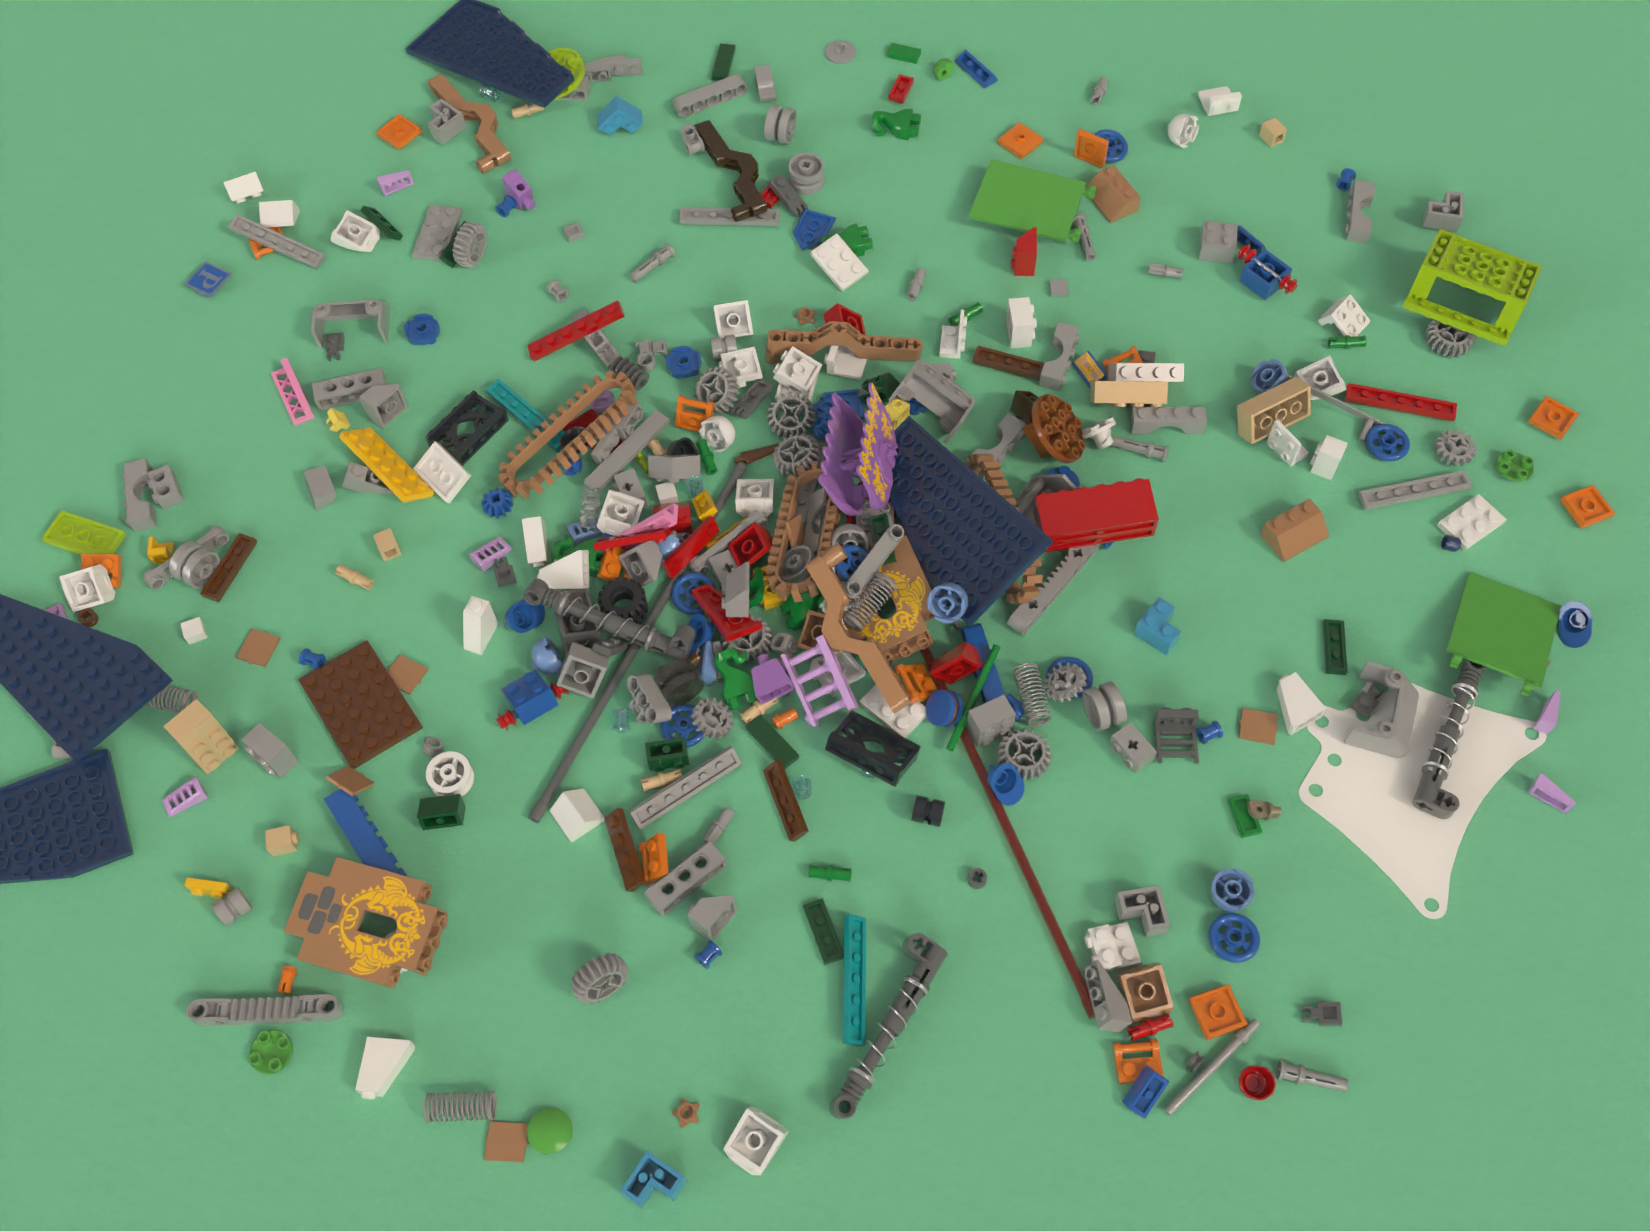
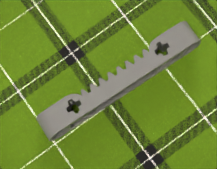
[1007,544,1100,635]
[186,994,344,1026]

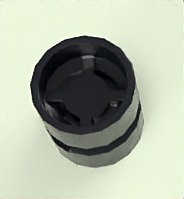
[911,795,945,827]

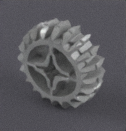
[452,222,488,268]
[1425,320,1475,358]
[693,367,740,415]
[767,392,816,439]
[773,433,822,478]
[720,614,773,664]
[997,727,1052,782]
[571,953,629,1004]

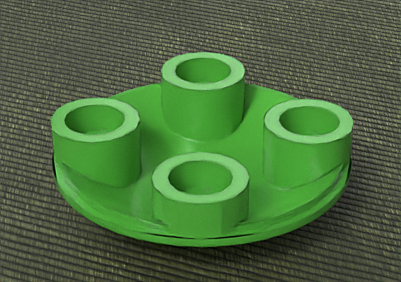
[1496,449,1534,481]
[248,1029,293,1074]
[527,1108,572,1155]

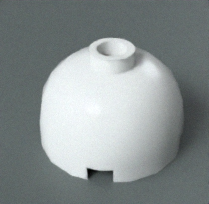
[1168,113,1199,148]
[700,416,735,453]

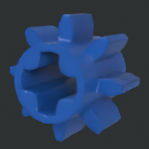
[561,458,582,476]

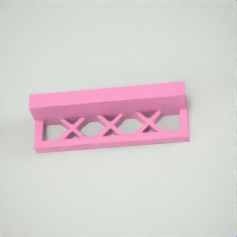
[271,358,315,426]
[617,503,678,551]

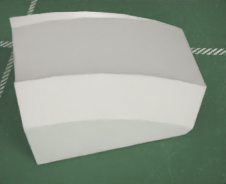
[331,210,380,252]
[1294,356,1346,400]
[735,479,774,518]
[597,490,645,536]
[59,564,116,612]
[723,1106,789,1175]

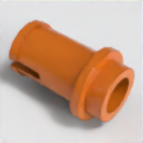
[772,707,798,729]
[276,966,298,994]

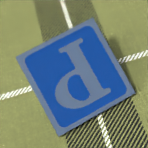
[184,261,232,298]

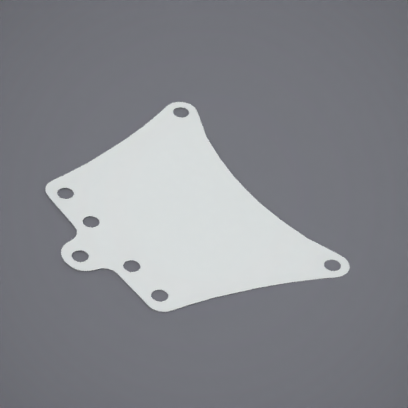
[1299,682,1547,919]

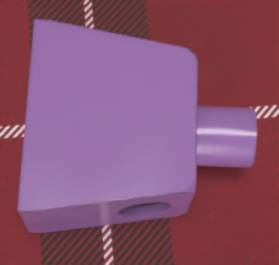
[502,169,536,210]
[751,654,795,704]

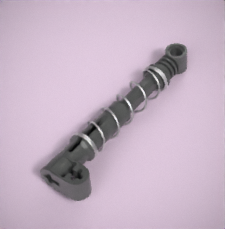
[523,579,695,664]
[1412,659,1486,819]
[830,933,948,1119]

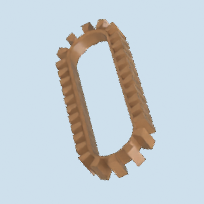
[498,371,637,498]
[964,454,1043,604]
[766,461,842,602]

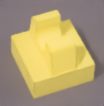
[326,408,350,432]

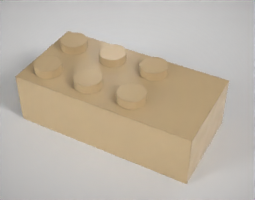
[1237,376,1311,444]
[1090,381,1168,407]
[163,699,239,775]

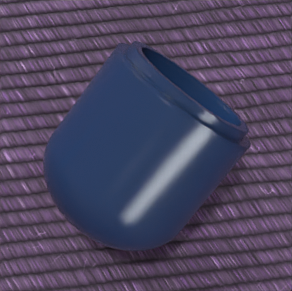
[1441,535,1462,552]

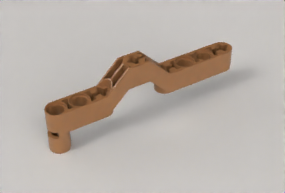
[427,74,511,174]
[765,321,923,364]
[805,543,912,713]

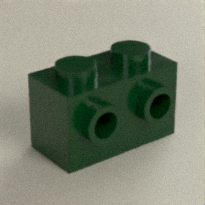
[858,372,900,406]
[645,737,690,772]
[417,794,466,830]

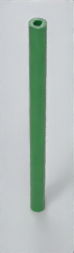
[946,644,1001,752]

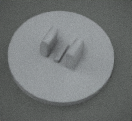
[825,41,856,64]

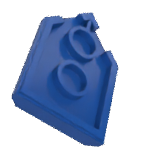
[793,209,836,250]
[813,389,864,419]

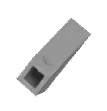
[342,462,395,495]
[1083,960,1132,1032]

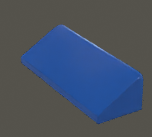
[955,49,998,88]

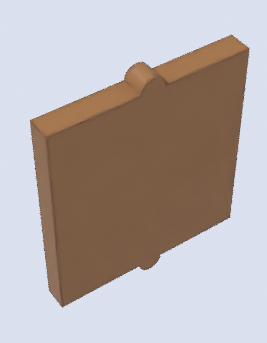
[785,514,805,549]
[236,629,281,667]
[388,655,428,695]
[1238,708,1278,745]
[326,766,374,796]
[484,1122,529,1163]

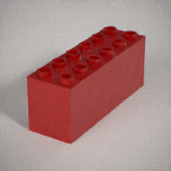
[1033,478,1159,552]

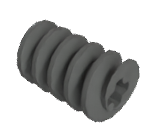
[610,356,649,391]

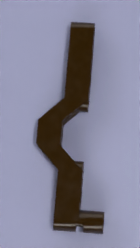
[694,120,767,222]

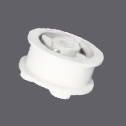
[426,751,474,797]

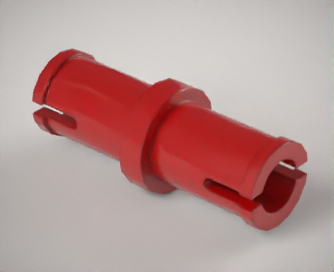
[1127,1013,1174,1041]

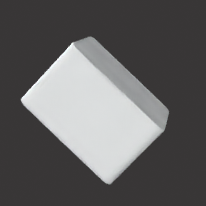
[655,482,678,504]
[181,617,208,644]

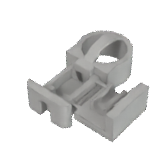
[636,339,669,372]

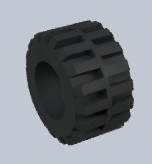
[598,577,648,624]

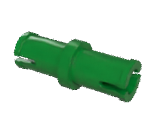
[948,302,983,326]
[1328,335,1367,349]
[696,439,718,475]
[808,865,852,882]

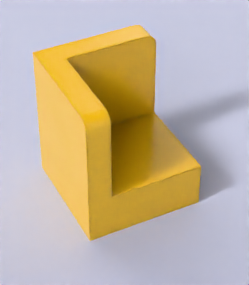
[147,536,175,564]

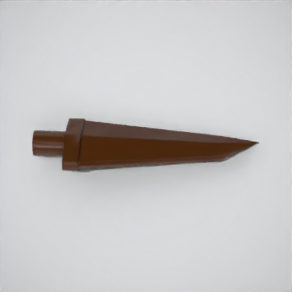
[734,444,778,465]

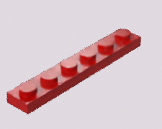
[527,300,625,362]
[1344,383,1457,422]

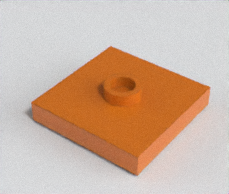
[376,114,422,150]
[998,122,1043,159]
[1074,129,1109,168]
[1528,396,1579,440]
[1560,485,1615,529]
[1188,984,1248,1041]

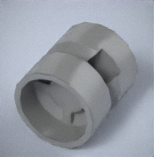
[710,335,737,360]
[211,887,253,927]

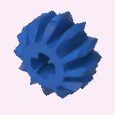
[812,410,833,442]
[481,487,514,519]

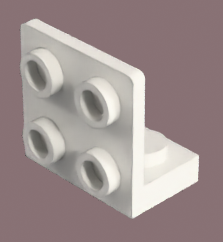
[1317,294,1370,337]
[939,309,967,359]
[1267,420,1309,467]

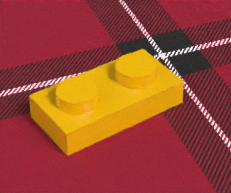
[692,489,718,522]
[184,878,233,899]

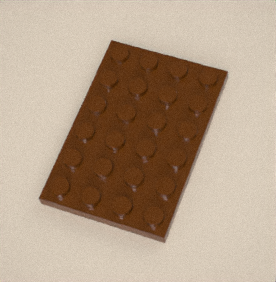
[298,640,423,769]

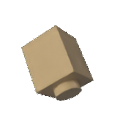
[1259,117,1287,147]
[373,528,402,562]
[265,825,300,857]

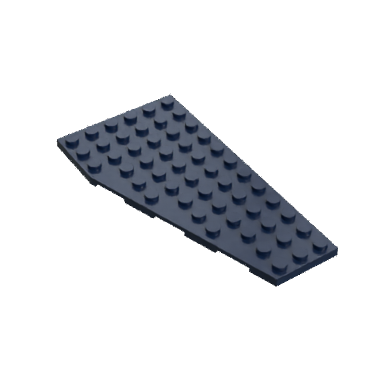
[405,0,575,108]
[889,416,1053,627]
[0,594,173,763]
[0,749,134,884]

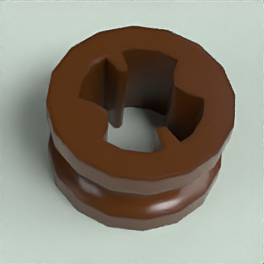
[78,608,99,627]

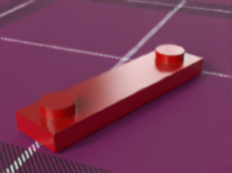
[662,516,720,579]
[593,527,671,552]

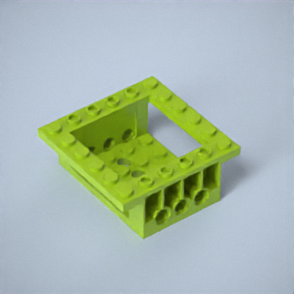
[1403,229,1542,346]

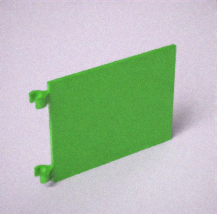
[968,159,1097,243]
[1446,572,1561,697]

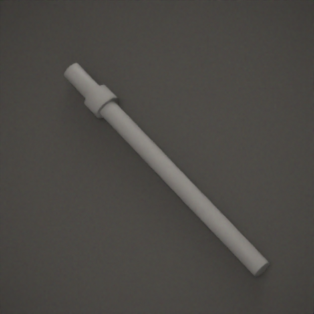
[1164,1019,1260,1116]

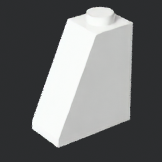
[522,516,549,568]
[537,550,589,589]
[463,596,498,655]
[1276,672,1326,736]
[355,1037,415,1100]

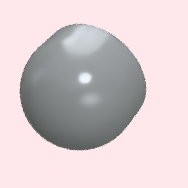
[422,737,444,757]

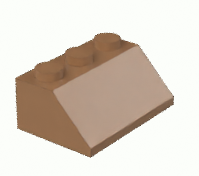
[1086,165,1141,223]
[1260,498,1329,562]

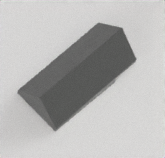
[554,588,601,656]

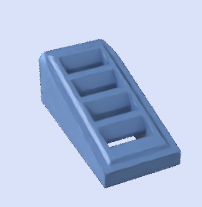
[566,516,604,546]
[696,641,716,686]

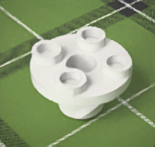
[1081,417,1116,449]

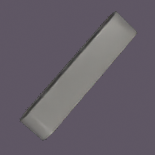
[672,74,748,118]

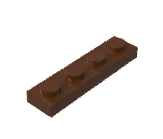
[972,346,1044,381]
[201,533,257,602]
[763,760,809,841]
[604,808,646,892]

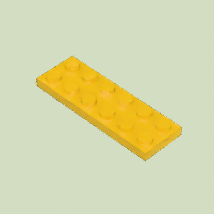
[339,427,434,503]

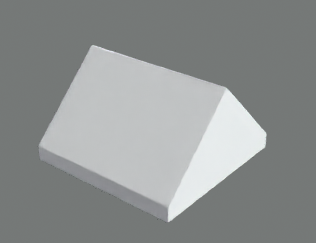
[259,200,300,227]
[713,300,753,339]
[549,788,605,843]

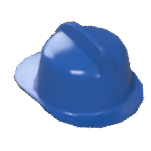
[503,599,545,633]
[1559,601,1592,648]
[680,613,715,656]
[987,763,1025,806]

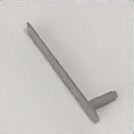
[1287,375,1384,441]

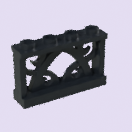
[425,390,509,466]
[825,710,921,787]

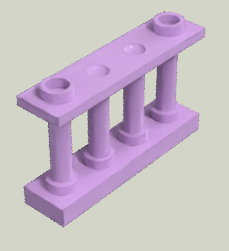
[781,635,859,728]

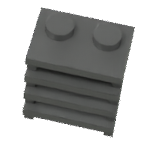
[1153,707,1199,764]

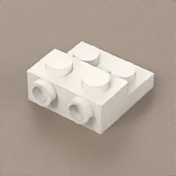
[773,346,822,394]
[718,347,763,388]
[809,651,866,697]
[1084,922,1141,973]

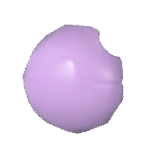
[589,389,615,414]

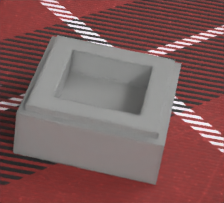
[563,222,585,243]
[1049,279,1069,297]

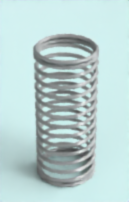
[843,573,897,632]
[1013,663,1052,726]
[144,685,198,713]
[424,1091,497,1123]

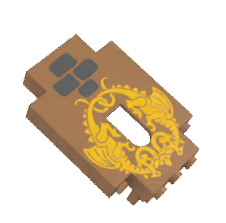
[842,532,935,664]
[283,857,449,989]

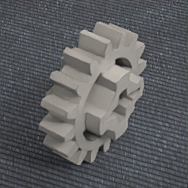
[1434,429,1477,467]
[1043,663,1087,703]
[691,698,734,740]

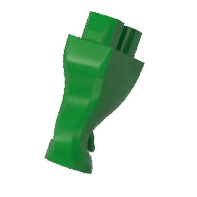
[872,109,921,140]
[820,223,873,257]
[551,535,604,577]
[779,585,825,630]
[715,648,758,711]

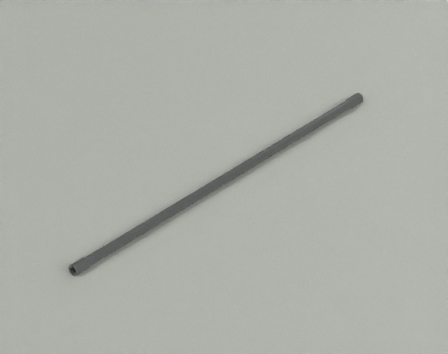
[528,462,747,823]

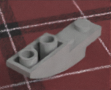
[584,55,643,82]
[571,308,621,369]
[591,401,644,465]

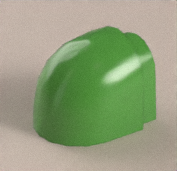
[934,58,954,80]

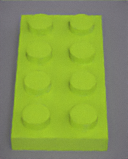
[41,510,127,556]

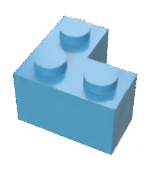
[597,96,643,136]
[1134,597,1181,655]
[620,1151,687,1209]

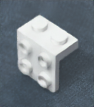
[1198,86,1242,116]
[824,345,867,380]

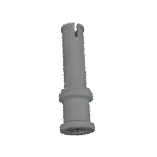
[1072,214,1096,261]
[629,243,675,283]
[1112,436,1169,462]
[1276,1060,1348,1093]

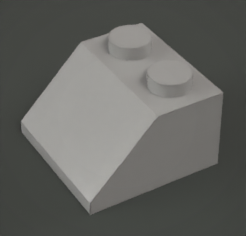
[359,384,408,429]
[618,540,662,587]
[722,562,749,617]
[687,895,738,941]

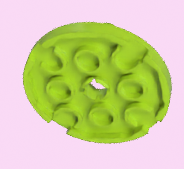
[549,48,585,101]

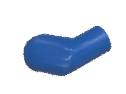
[1006,693,1024,722]

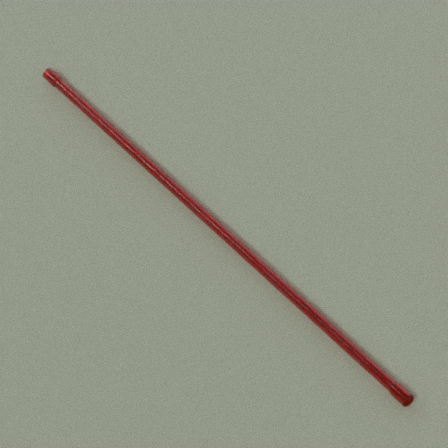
[920,647,1095,1019]

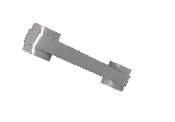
[689,510,768,575]
[843,524,904,599]
[143,526,229,590]

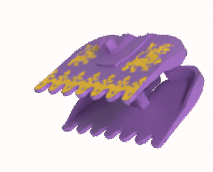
[818,382,898,516]

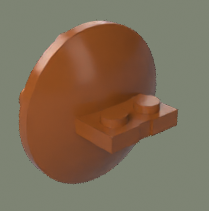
[1022,394,1086,463]

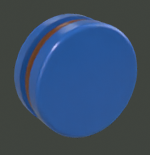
[926,689,963,727]

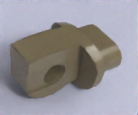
[1247,800,1282,821]

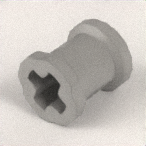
[547,280,569,302]

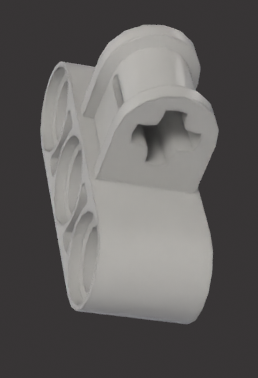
[627,673,672,724]

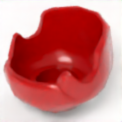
[1238,1065,1276,1100]

